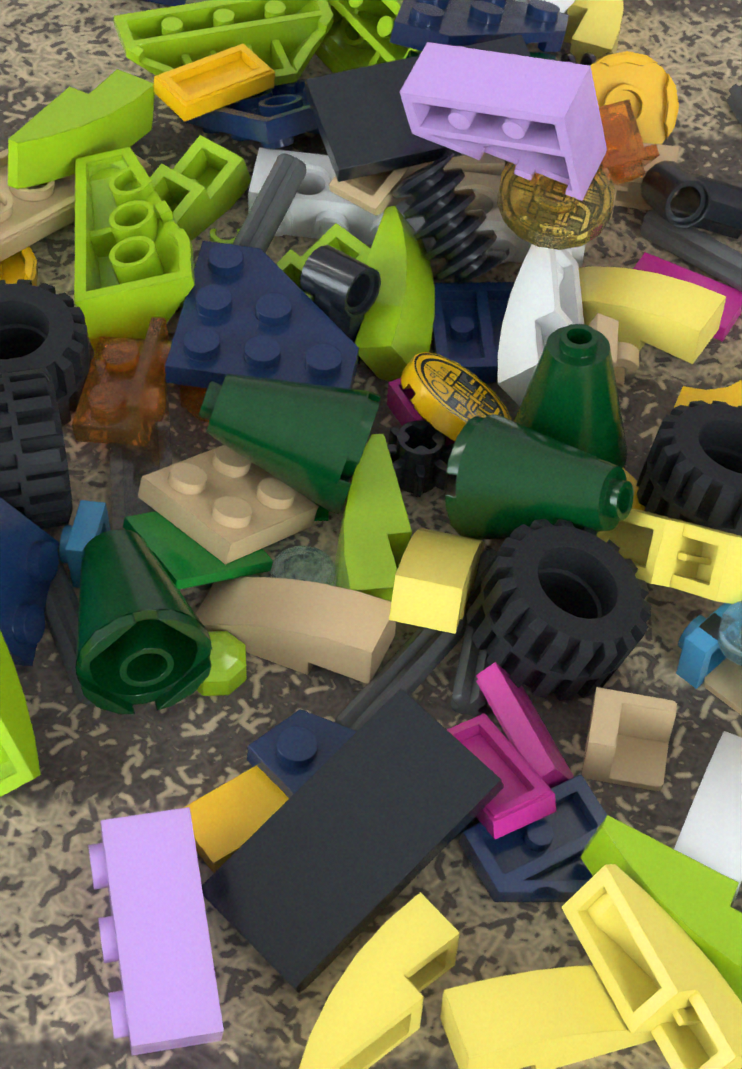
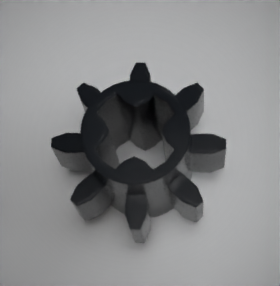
[387,420,453,497]

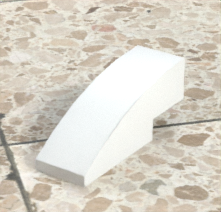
[498,228,584,406]
[674,731,742,907]

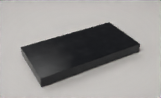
[305,34,531,182]
[202,689,504,993]

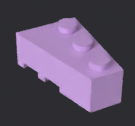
[400,42,607,201]
[88,807,224,1056]

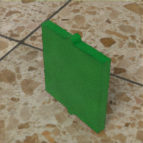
[122,511,273,589]

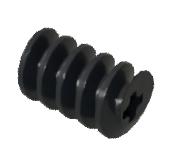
[392,153,507,284]

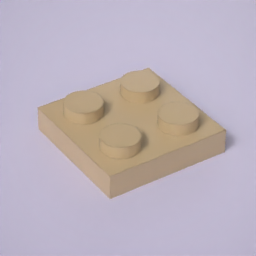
[138,445,318,565]

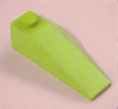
[74,147,195,355]

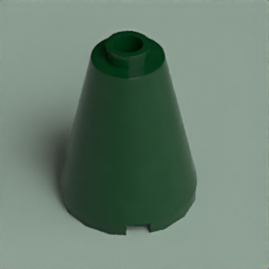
[514,324,627,469]
[198,373,381,514]
[445,414,634,540]
[75,529,213,714]

